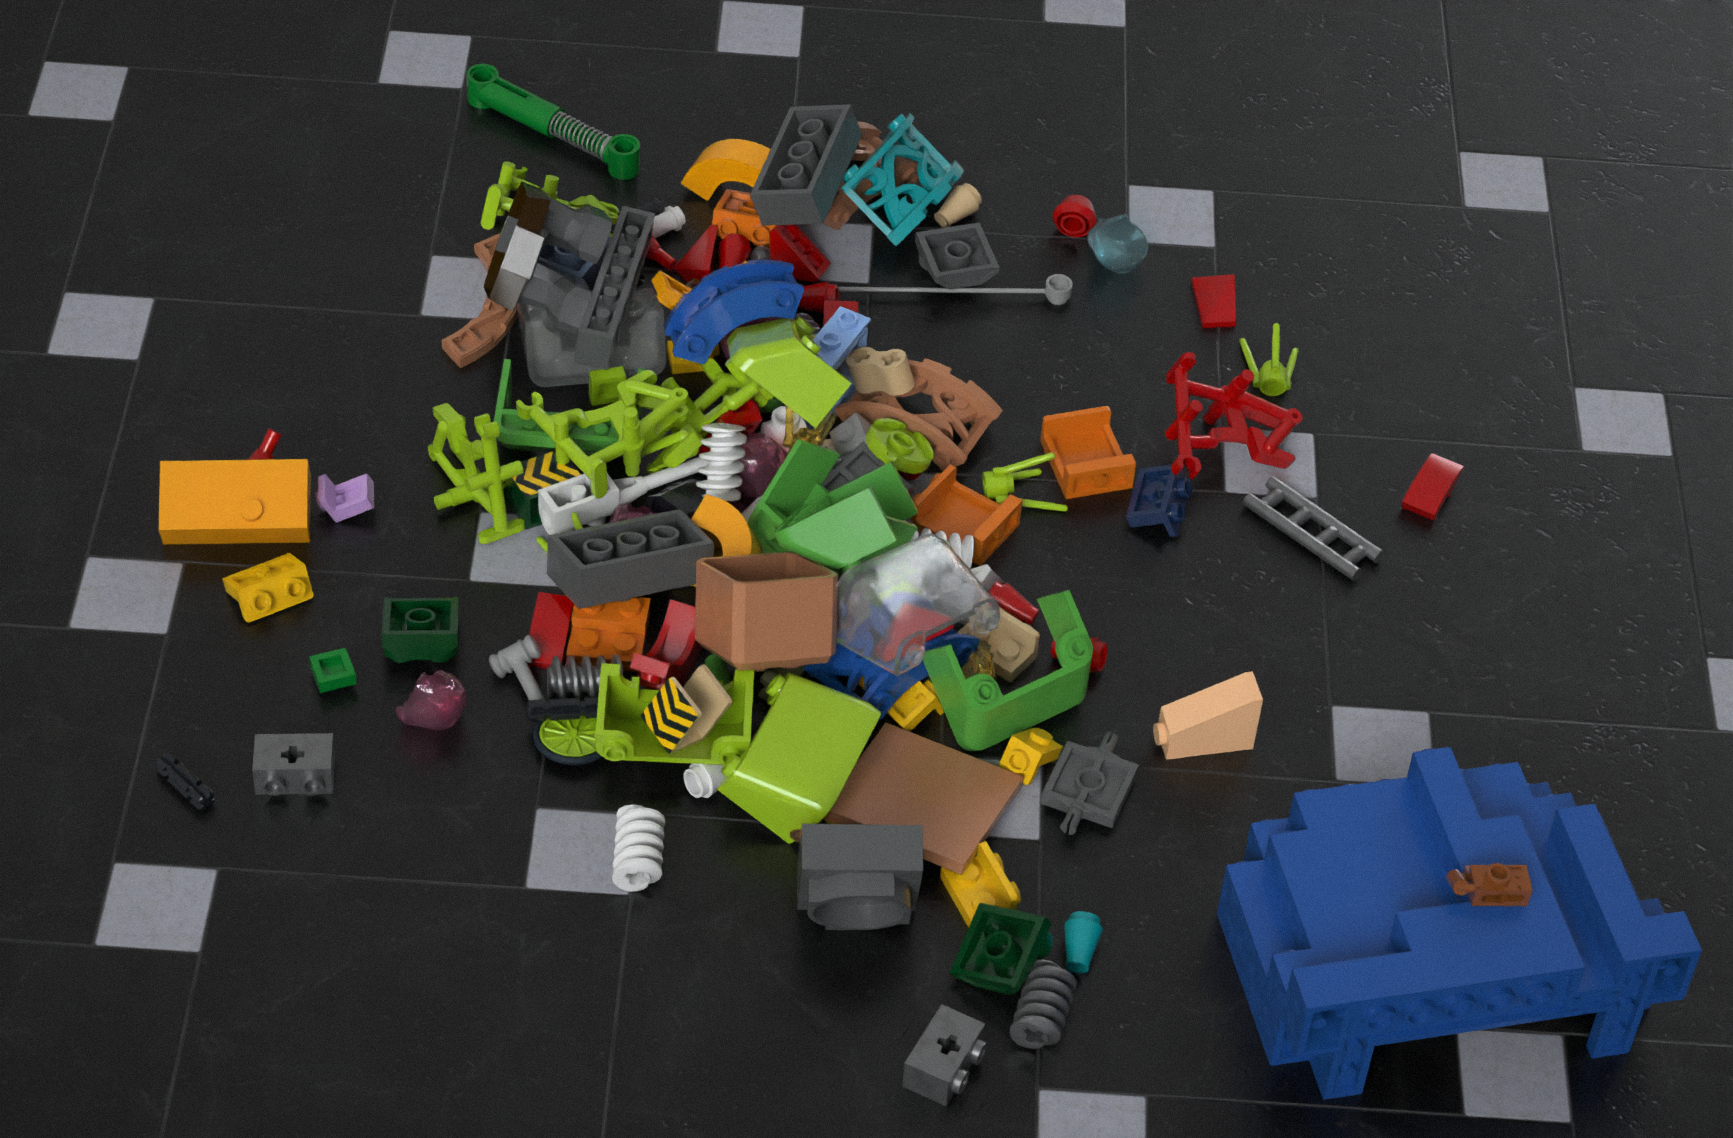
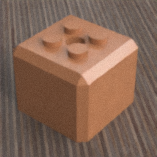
[695,552,838,672]

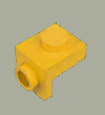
[999,728,1063,785]

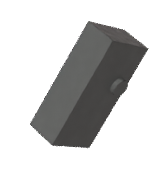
[750,104,862,225]
[547,509,714,609]

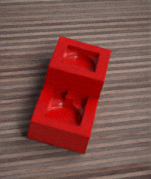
[1402,453,1464,521]
[527,592,574,669]

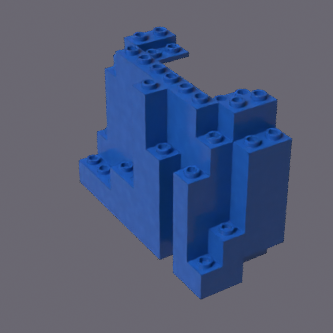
[1217,747,1702,1100]

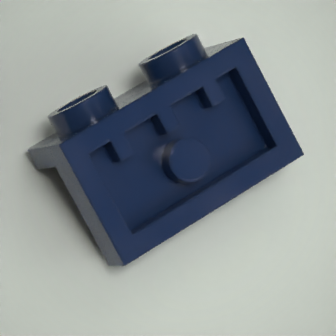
[1126,465,1192,537]

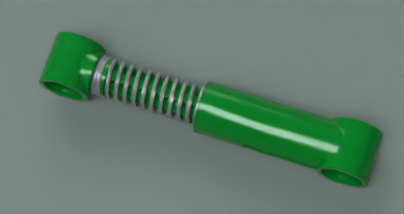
[466,64,640,180]

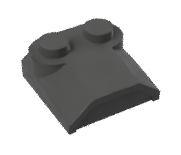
[915,222,1000,290]

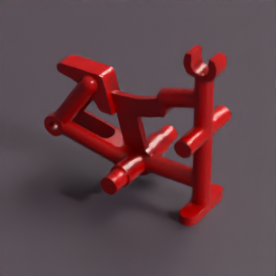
[1165,352,1303,479]

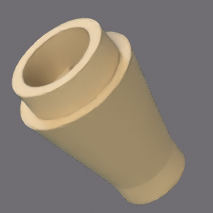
[934,183,982,228]

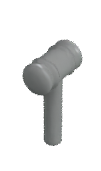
[489,635,547,702]

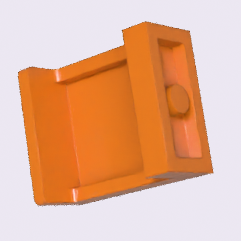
[1040,406,1136,499]
[910,464,1023,566]

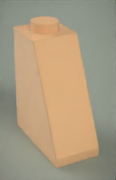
[1153,671,1263,760]

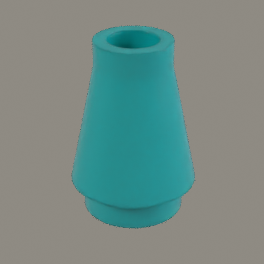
[1064,911,1103,974]

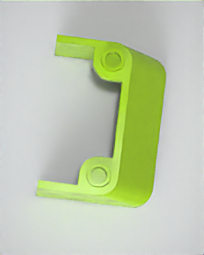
[727,316,852,428]

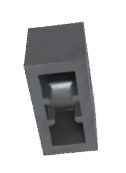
[252,733,335,795]
[902,1004,988,1106]

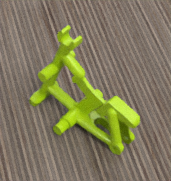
[481,162,619,237]
[641,358,774,474]
[516,370,688,499]
[428,403,525,544]

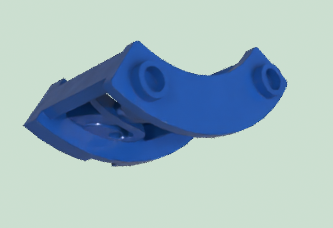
[662,259,804,364]
[803,596,981,720]

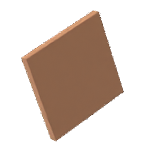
[823,723,1024,875]

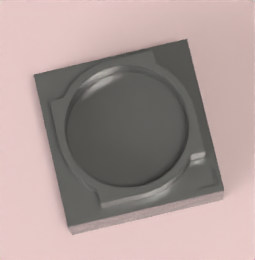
[797,824,923,930]

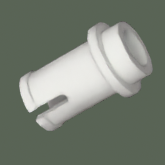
[652,206,686,238]

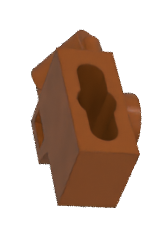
[1446,863,1533,906]

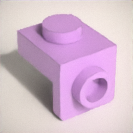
[315,473,374,523]

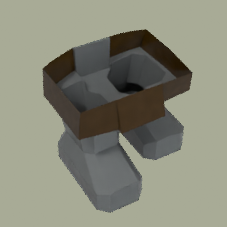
[483,181,612,335]

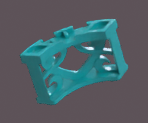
[840,113,964,246]

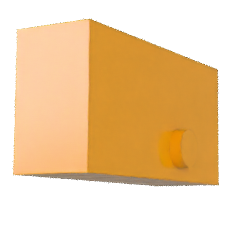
[159,459,311,545]

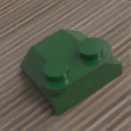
[381,597,459,663]
[949,903,1053,995]

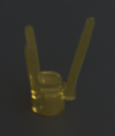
[782,406,836,455]

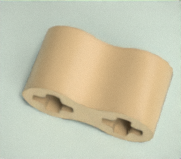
[845,347,915,396]

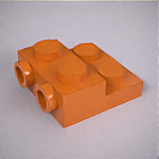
[712,189,775,247]
[566,596,651,672]

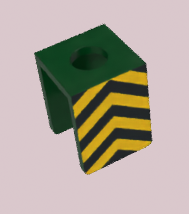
[506,450,581,530]

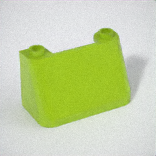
[595,663,754,765]
[717,673,881,844]

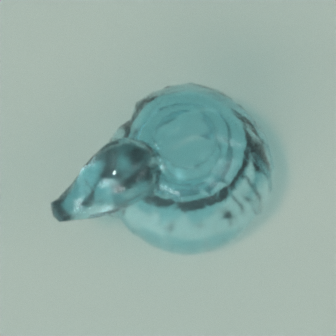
[1087,214,1148,274]

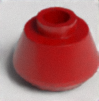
[1052,195,1097,237]

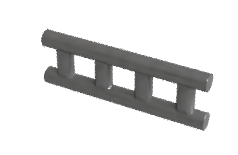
[1243,476,1384,581]

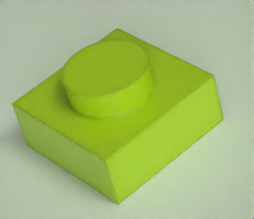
[589,366,626,406]

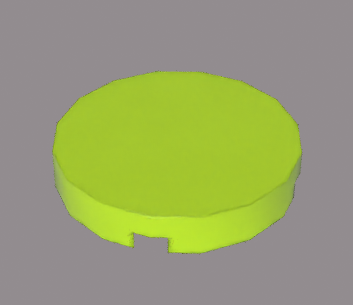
[865,418,934,474]

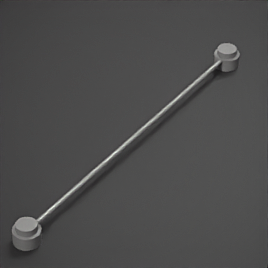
[838,274,1073,305]

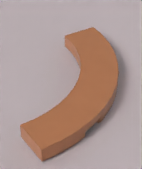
[442,233,522,368]

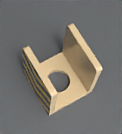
[641,664,732,754]

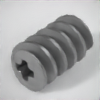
[547,654,623,701]
[1009,959,1077,1049]

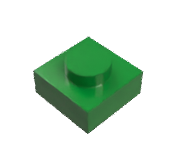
[309,647,357,693]

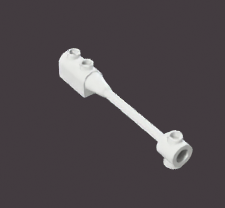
[538,406,809,535]

